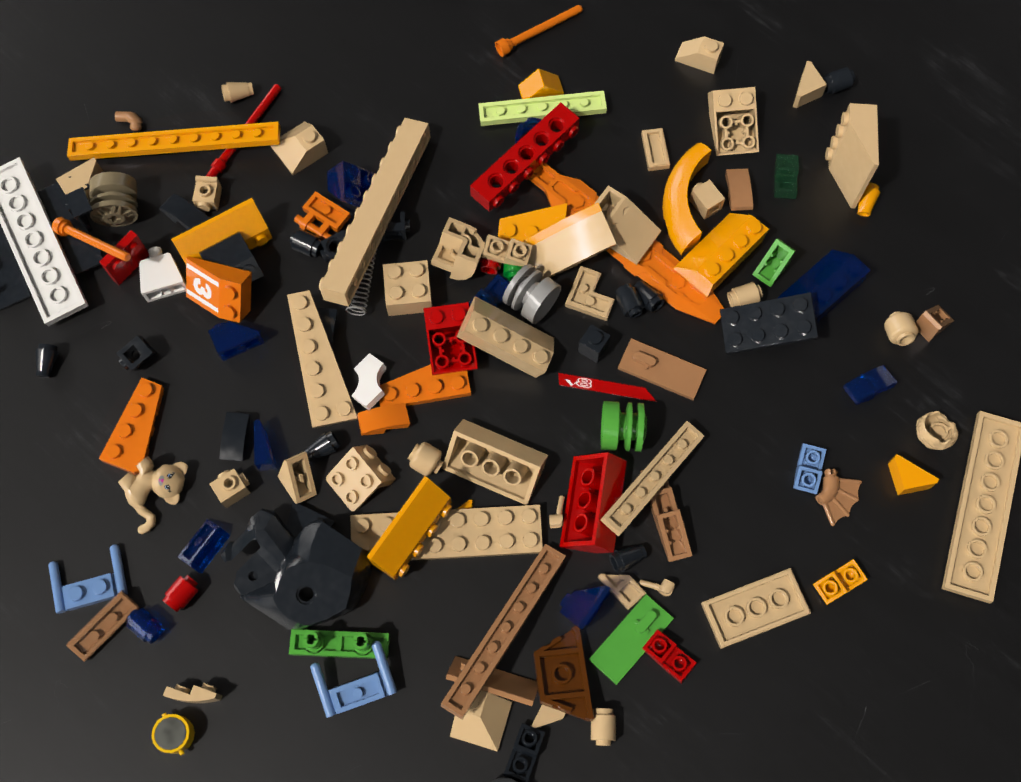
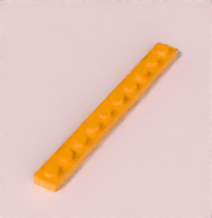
[67,122,281,161]

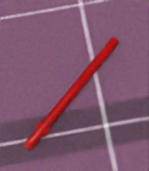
[206,84,282,177]

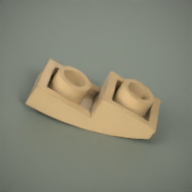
[481,234,533,266]
[163,683,222,703]

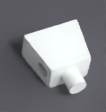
[139,246,186,302]

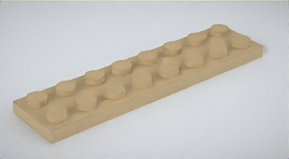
[942,411,1021,604]
[350,505,543,561]

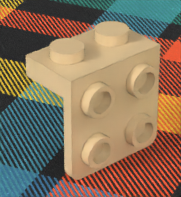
[326,445,396,511]

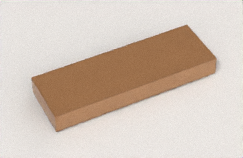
[66,590,139,662]

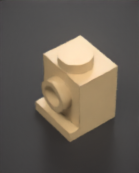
[192,176,222,212]

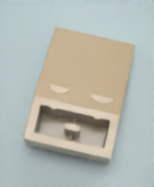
[708,87,759,156]
[595,185,661,265]

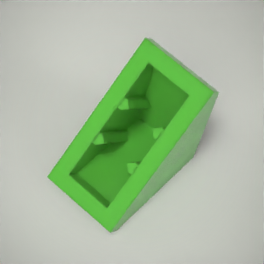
[752,238,796,287]

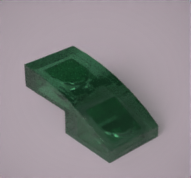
[774,154,799,199]

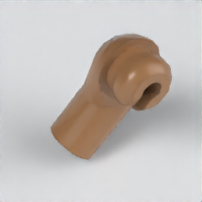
[115,111,143,131]

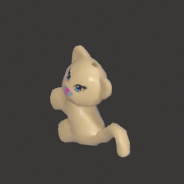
[118,456,188,535]

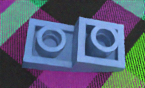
[793,443,826,494]

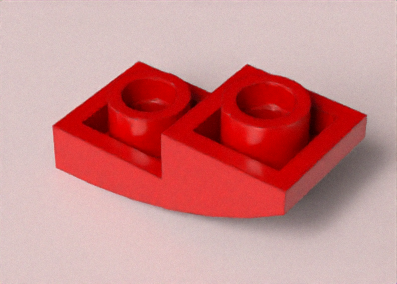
[642,629,697,684]

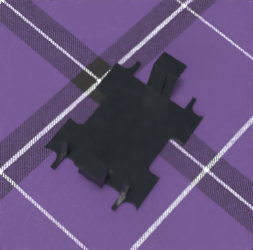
[0,176,113,311]

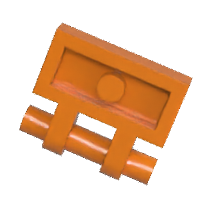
[294,191,351,240]

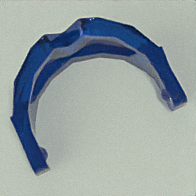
[515,117,541,144]

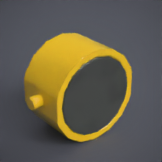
[151,713,195,756]

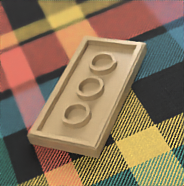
[701,568,811,649]

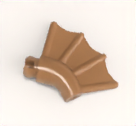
[815,469,862,526]

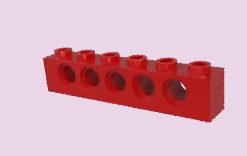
[470,102,580,212]

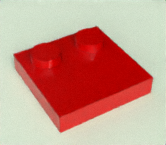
[99,230,149,285]

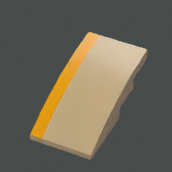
[522,203,617,281]

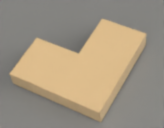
[565,266,615,321]

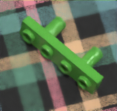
[289,629,390,659]

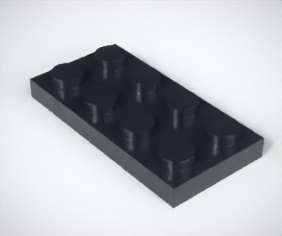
[720,292,819,355]

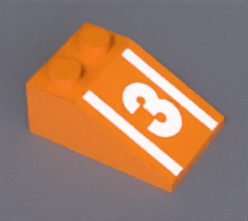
[186,256,252,323]

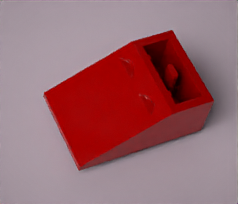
[423,302,478,376]

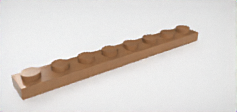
[441,544,566,720]

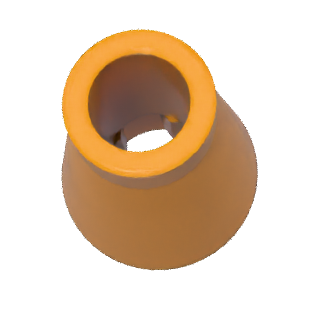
[857,183,880,217]

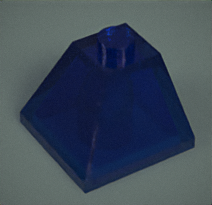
[560,585,613,630]

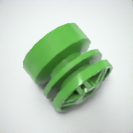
[601,401,647,452]

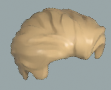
[916,411,959,450]

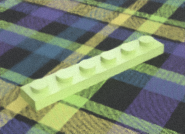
[478,91,607,126]

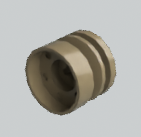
[89,171,138,227]

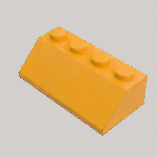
[171,198,272,264]
[674,213,769,297]
[367,476,452,580]

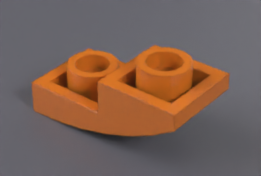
[357,403,410,435]

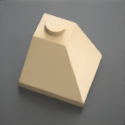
[270,122,328,175]
[450,690,512,752]

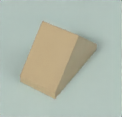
[793,61,827,108]
[277,452,317,504]

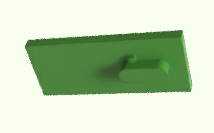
[589,594,674,685]

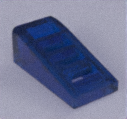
[254,420,277,471]

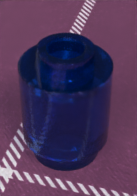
[126,608,164,644]

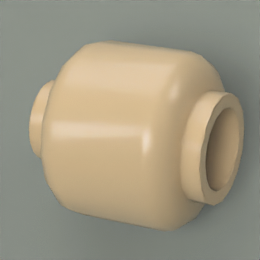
[884,311,918,346]
[407,442,444,476]

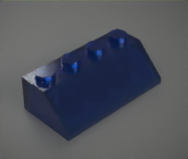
[777,250,870,323]

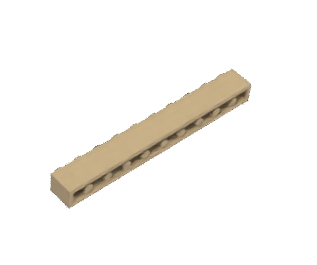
[319,118,431,307]

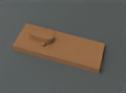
[618,338,707,400]
[446,656,538,706]

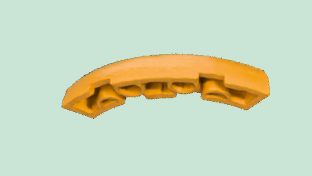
[662,143,711,256]

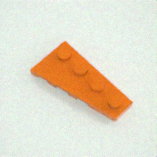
[379,364,471,407]
[99,377,164,475]

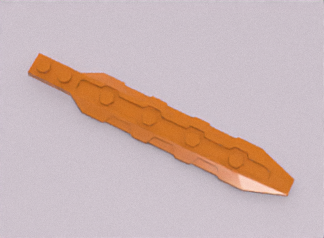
[523,157,724,324]

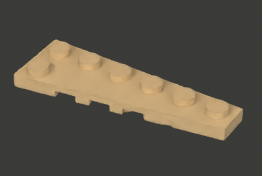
[287,290,358,428]

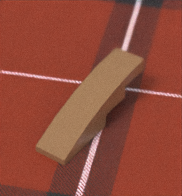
[640,470,692,562]

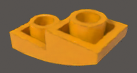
[813,559,868,605]

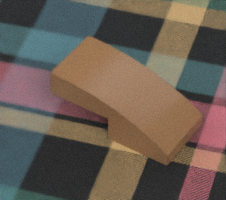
[725,168,753,211]

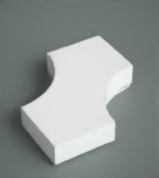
[352,353,386,410]

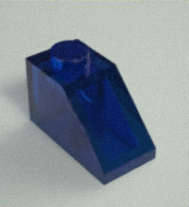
[208,321,264,361]

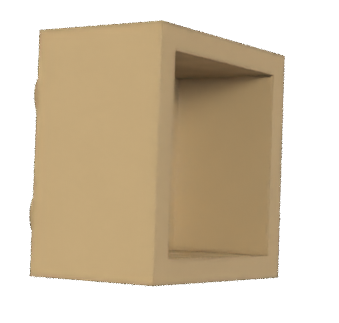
[383,260,432,316]

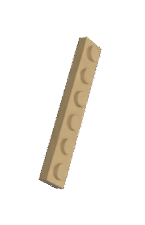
[600,421,704,536]

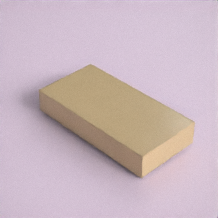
[641,128,670,171]

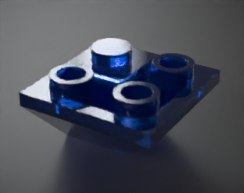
[327,161,377,207]

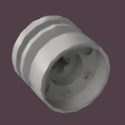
[502,264,561,324]

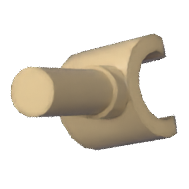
[549,496,565,528]
[639,579,675,597]

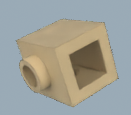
[210,469,250,508]

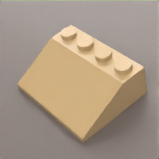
[825,103,879,208]

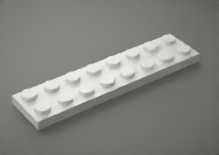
[0,157,89,326]

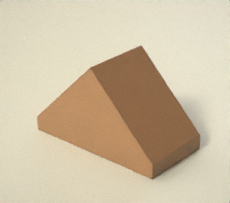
[916,305,954,342]

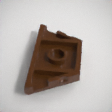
[533,625,594,722]

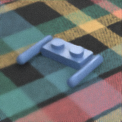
[48,544,128,614]
[310,641,397,718]

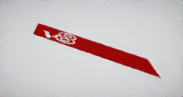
[558,373,657,402]

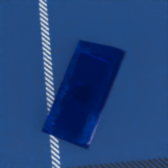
[178,519,230,573]

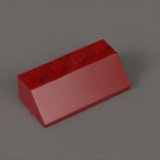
[560,452,627,553]

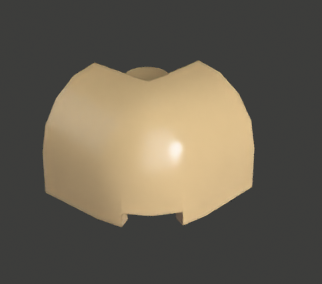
[431,217,485,280]

